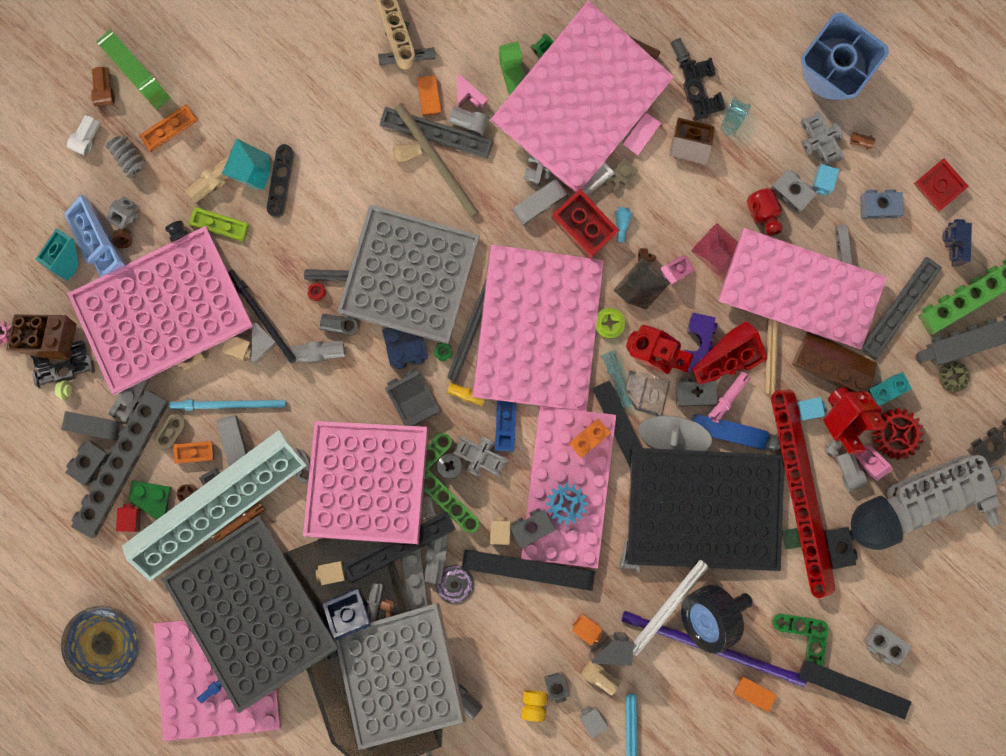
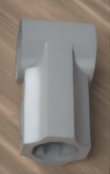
[449,106,489,136]
[836,452,867,492]

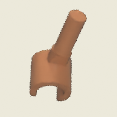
[380,599,395,618]

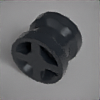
[165,220,188,243]

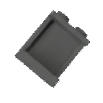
[385,369,441,426]

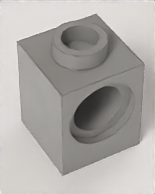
[579,706,609,739]

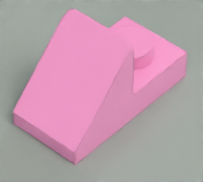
[457,74,488,109]
[661,255,695,286]
[854,444,893,481]

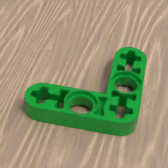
[771,613,828,666]

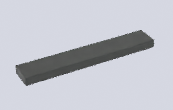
[379,107,493,159]
[861,257,942,360]

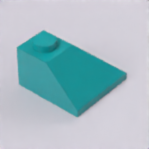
[222,139,271,190]
[35,228,79,281]

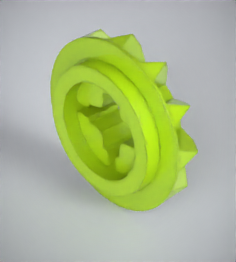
[596,308,625,338]

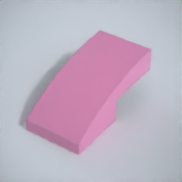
[623,112,662,155]

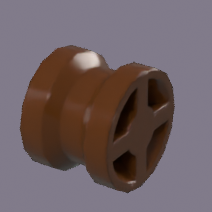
[176,484,198,502]

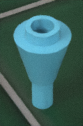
[614,207,633,243]

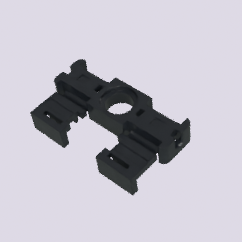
[678,58,725,121]
[30,340,95,389]

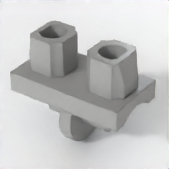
[524,154,552,187]

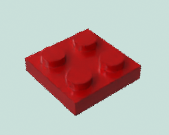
[914,158,969,212]

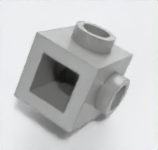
[107,196,139,230]

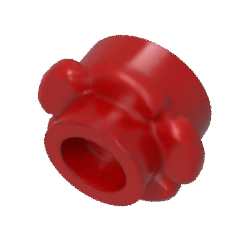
[307,283,326,301]

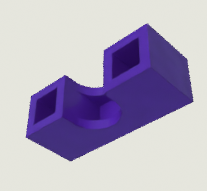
[680,313,718,373]

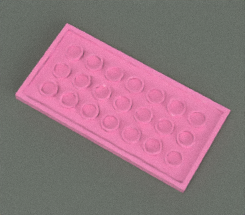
[718,228,887,349]
[521,406,616,569]

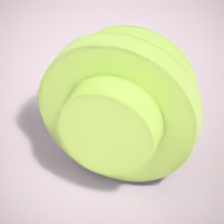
[55,380,72,400]

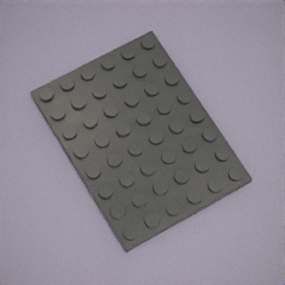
[162,516,339,713]

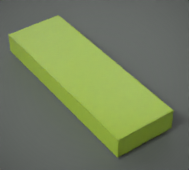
[188,207,250,242]

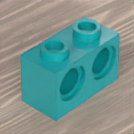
[868,372,912,406]

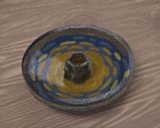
[61,606,140,685]

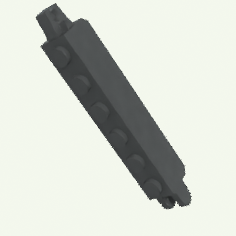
[915,315,1006,366]

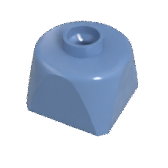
[801,12,889,100]

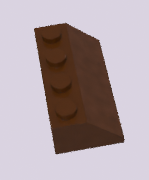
[792,331,877,392]

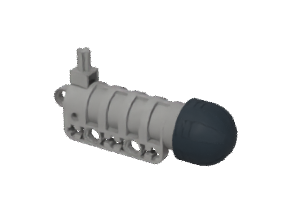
[851,455,1006,550]

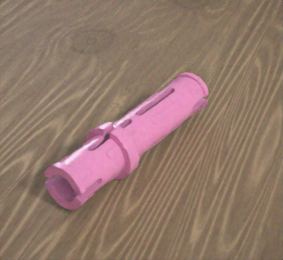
[708,372,751,423]

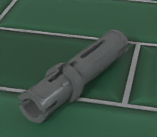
[378,47,436,66]

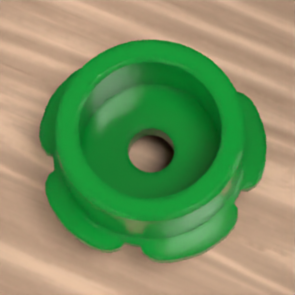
[434,343,453,361]

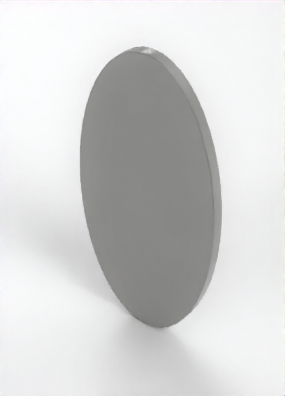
[638,415,712,451]

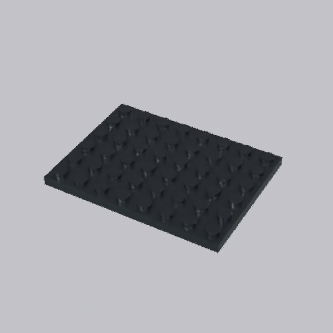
[627,448,784,571]

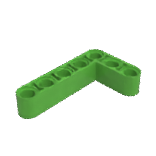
[96,29,171,110]
[499,41,524,96]
[423,433,480,533]

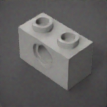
[770,169,816,214]

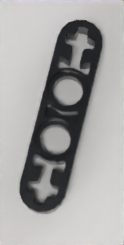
[267,144,294,218]

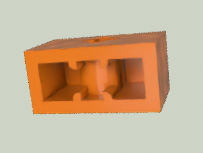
[569,418,611,459]
[570,612,603,645]

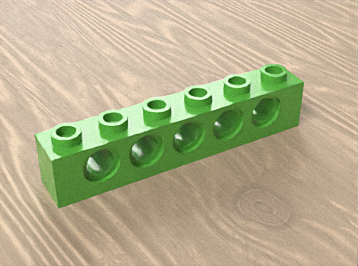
[918,259,1006,335]

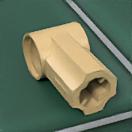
[580,660,621,696]

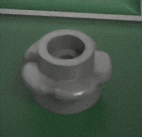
[766,434,780,452]

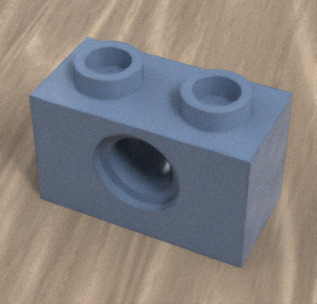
[860,189,903,219]

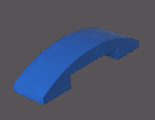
[495,400,516,452]
[693,414,769,450]

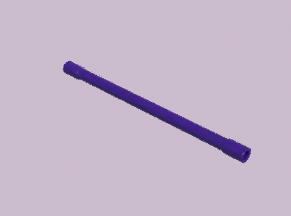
[621,611,807,687]

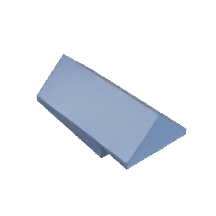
[64,195,127,277]

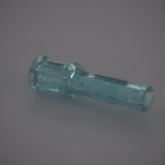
[600,350,634,408]

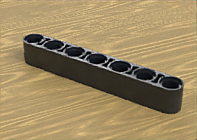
[461,549,596,591]

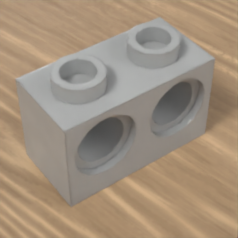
[863,623,912,666]

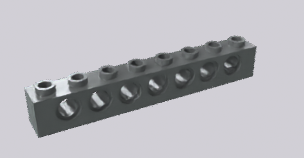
[71,390,170,538]

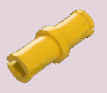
[446,382,485,407]

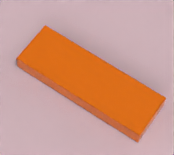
[139,104,198,152]

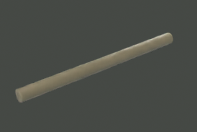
[395,103,479,217]

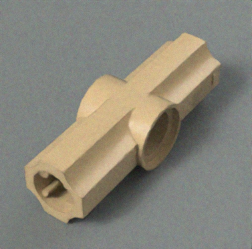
[185,156,229,203]

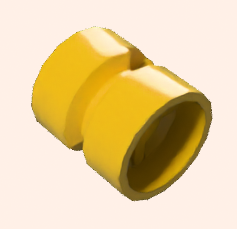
[520,690,548,722]

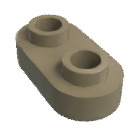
[155,414,186,450]

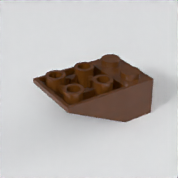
[6,314,77,359]

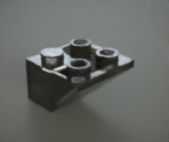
[613,257,670,310]

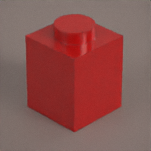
[116,504,141,532]

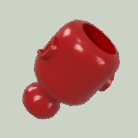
[747,188,783,237]

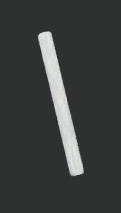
[633,560,708,656]

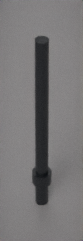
[228,270,297,364]

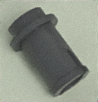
[670,38,690,64]

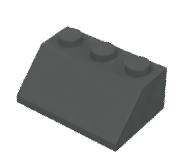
[589,632,634,666]

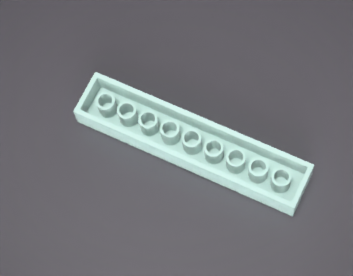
[122,430,307,581]

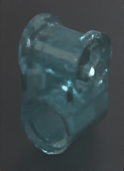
[721,97,751,136]

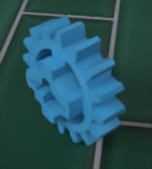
[546,483,588,525]

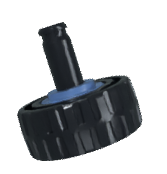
[681,585,753,654]

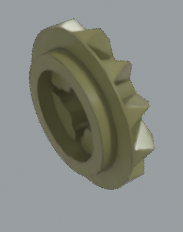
[939,362,970,392]

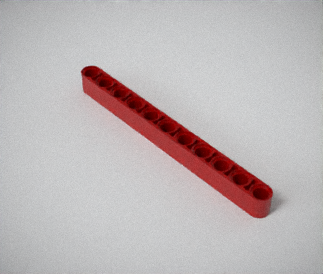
[771,389,835,599]

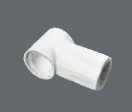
[67,115,101,156]

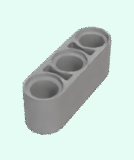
[512,179,568,226]
[217,415,248,466]

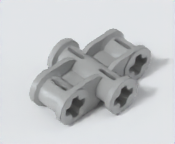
[801,111,844,166]
[451,436,510,478]

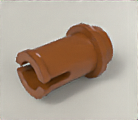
[850,132,875,150]

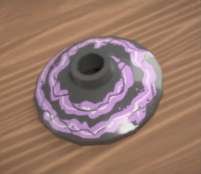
[436,565,474,604]

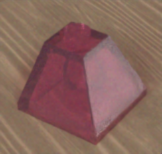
[691,223,738,276]

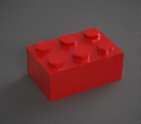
[552,189,620,259]

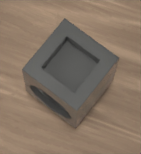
[544,671,570,703]

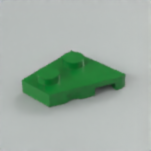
[128,480,171,520]

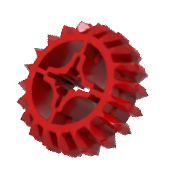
[871,408,925,460]

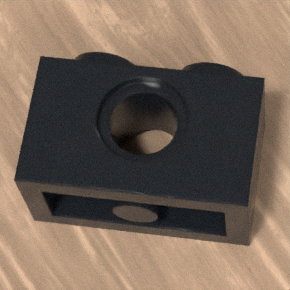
[824,526,858,569]

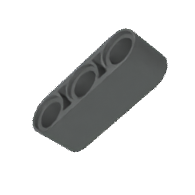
[61,411,120,440]

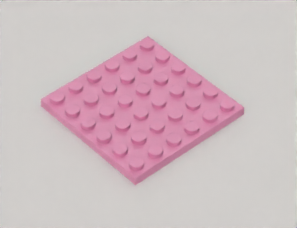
[303,421,429,544]
[154,620,281,741]

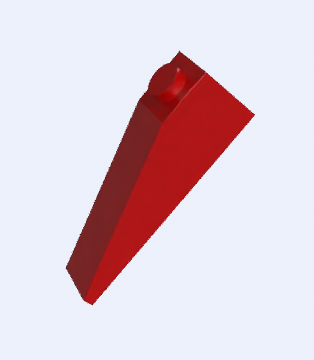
[692,321,767,385]

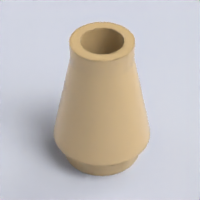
[393,144,422,163]

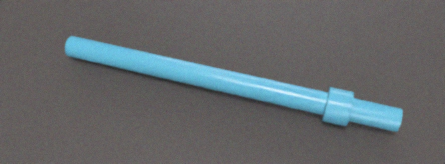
[169,399,286,411]

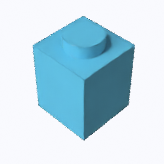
[812,164,840,196]
[797,397,827,421]

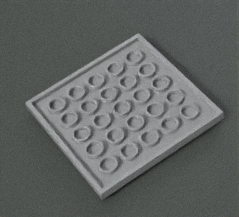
[337,205,480,344]
[336,603,466,750]

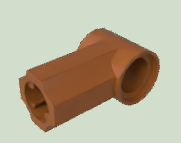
[91,67,115,106]

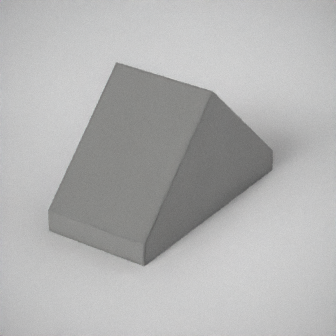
[252,323,277,363]

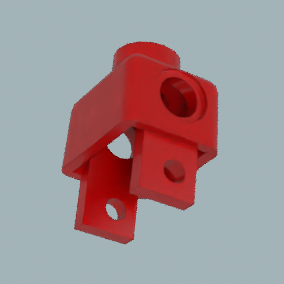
[626,325,694,374]
[823,387,887,454]

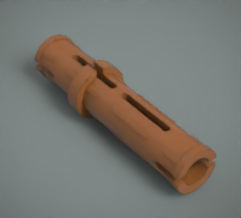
[212,501,266,543]

